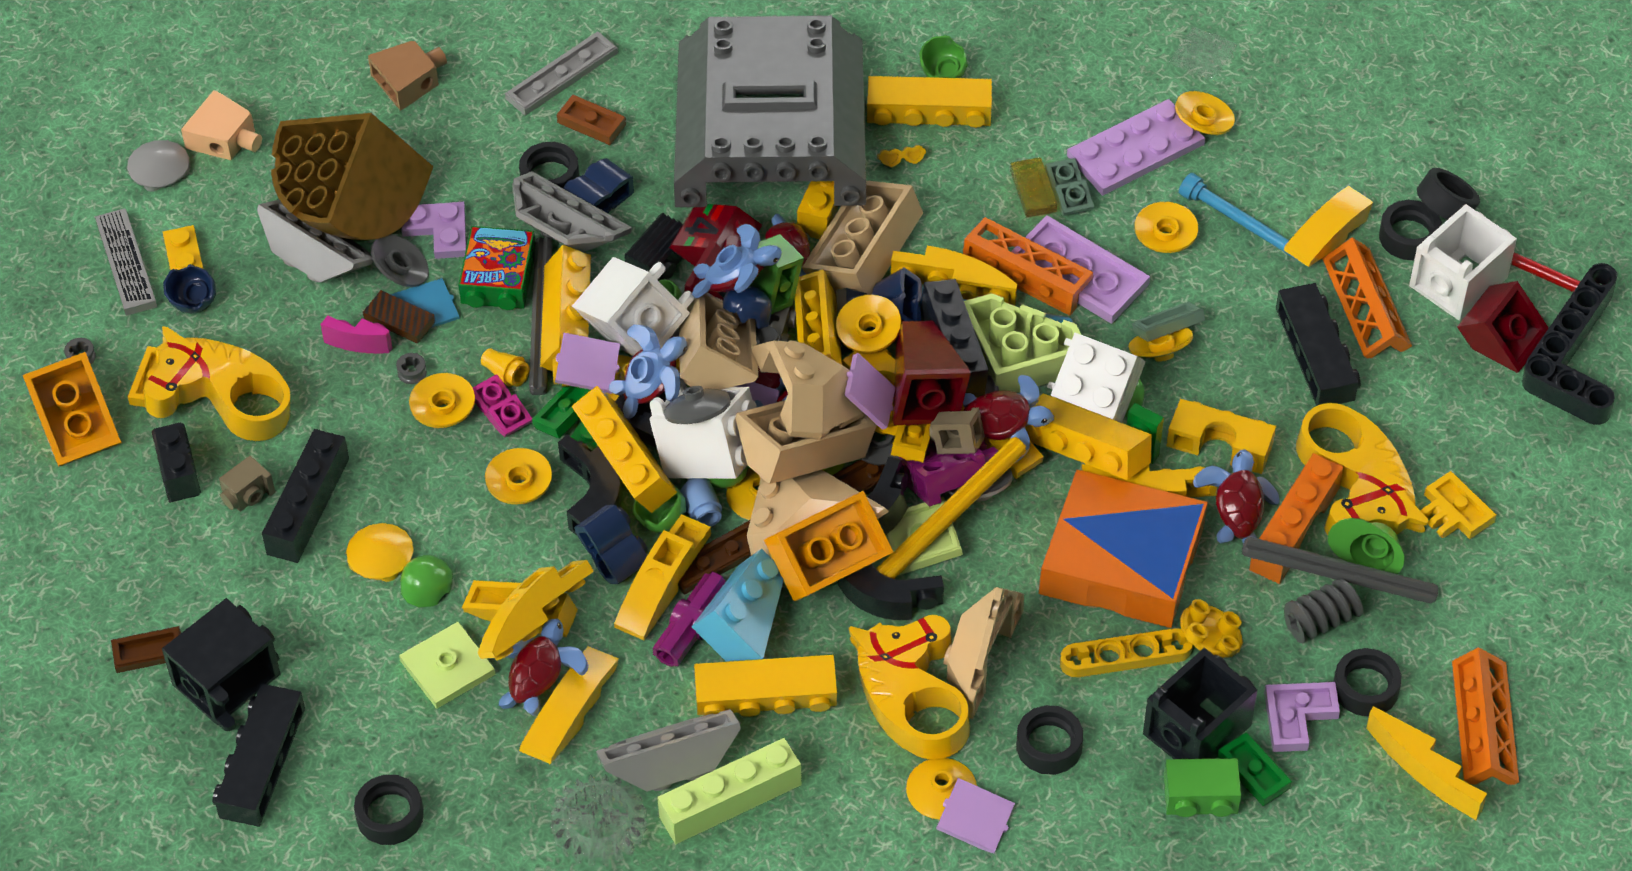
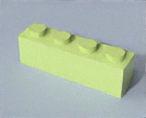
[658,738,802,845]

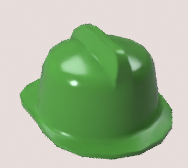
[1328,518,1405,574]

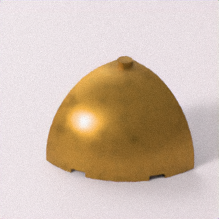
[271,113,434,240]

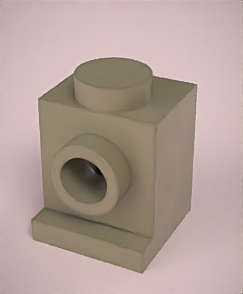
[929,408,985,454]
[219,456,275,512]

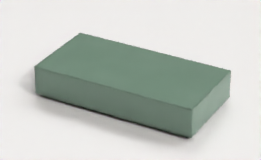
[1132,302,1205,342]

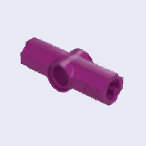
[652,572,726,667]

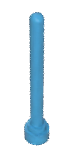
[1178,173,1302,263]

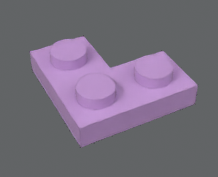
[402,202,466,259]
[1264,682,1340,752]

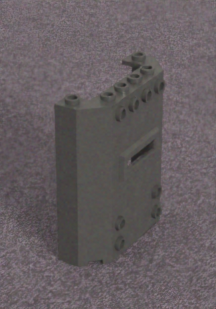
[674,15,866,207]

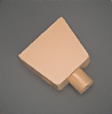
[181,90,262,160]

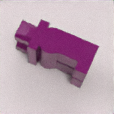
[899,439,998,507]

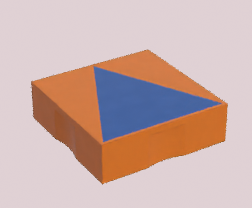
[1038,469,1208,628]

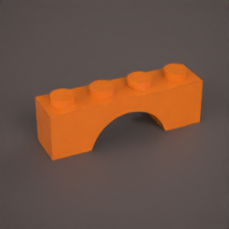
[1249,453,1343,584]

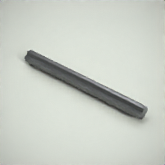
[529,237,552,395]
[1242,537,1439,603]

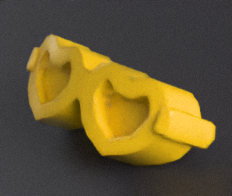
[877,145,926,167]

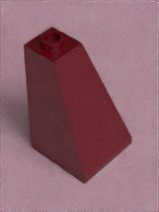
[892,321,971,425]

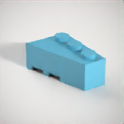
[692,549,783,662]

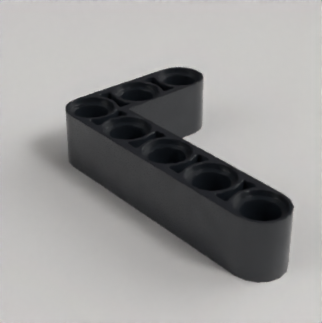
[1522,263,1617,425]

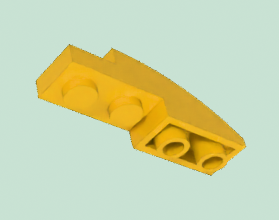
[891,245,1017,306]
[1081,464,1217,497]
[614,514,711,641]
[478,560,594,661]

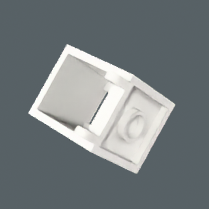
[1409,204,1517,321]
[572,257,695,356]
[1047,333,1146,423]
[649,377,757,479]

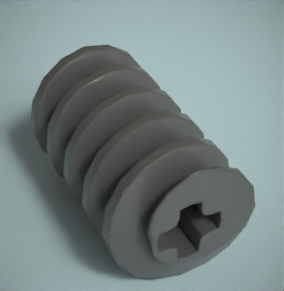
[1284,579,1363,644]

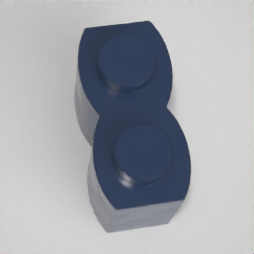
[563,158,634,214]
[871,267,922,342]
[574,505,648,584]

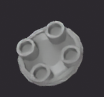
[127,140,190,192]

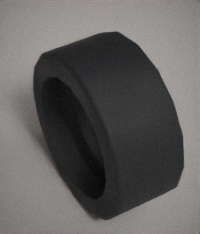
[519,141,579,188]
[1416,168,1480,220]
[1379,199,1442,261]
[1334,648,1402,717]
[1016,705,1083,775]
[354,775,424,845]

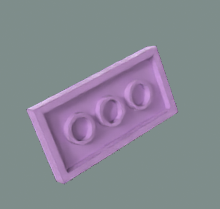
[1067,99,1205,196]
[1011,215,1150,324]

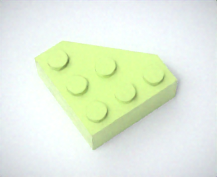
[964,293,1081,393]

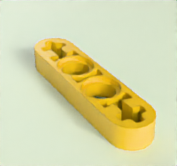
[1060,628,1193,677]

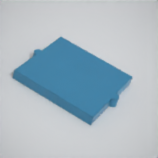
[391,278,460,328]

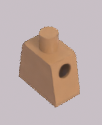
[368,41,447,111]

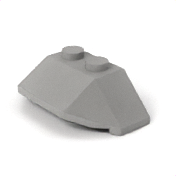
[512,172,632,252]
[257,200,373,282]
[596,709,741,792]

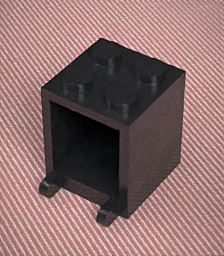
[162,598,281,731]
[1143,648,1258,759]

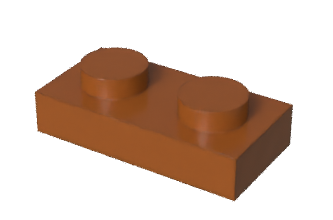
[557,95,626,145]

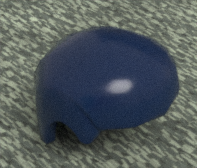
[163,264,216,314]
[723,286,772,329]

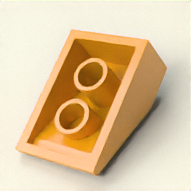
[23,352,121,467]
[764,491,893,601]

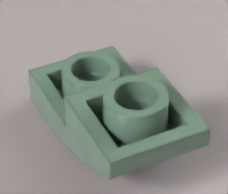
[1044,158,1094,216]

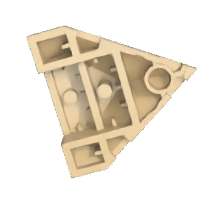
[752,340,894,439]
[747,470,889,582]
[943,587,1024,719]

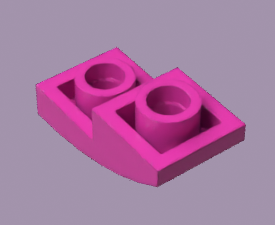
[321,315,393,354]
[472,374,532,437]

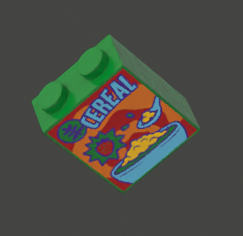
[458,226,536,310]

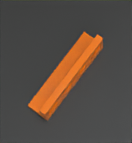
[963,217,1093,316]
[1322,237,1412,359]
[1452,647,1519,785]

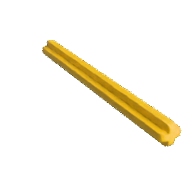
[876,437,1026,579]

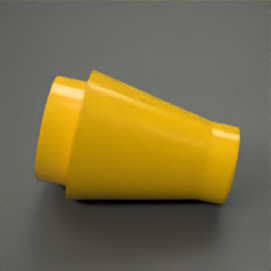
[481,348,530,387]

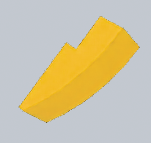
[1284,186,1373,267]
[462,580,578,637]

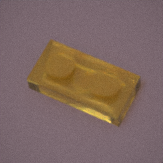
[1010,157,1057,218]

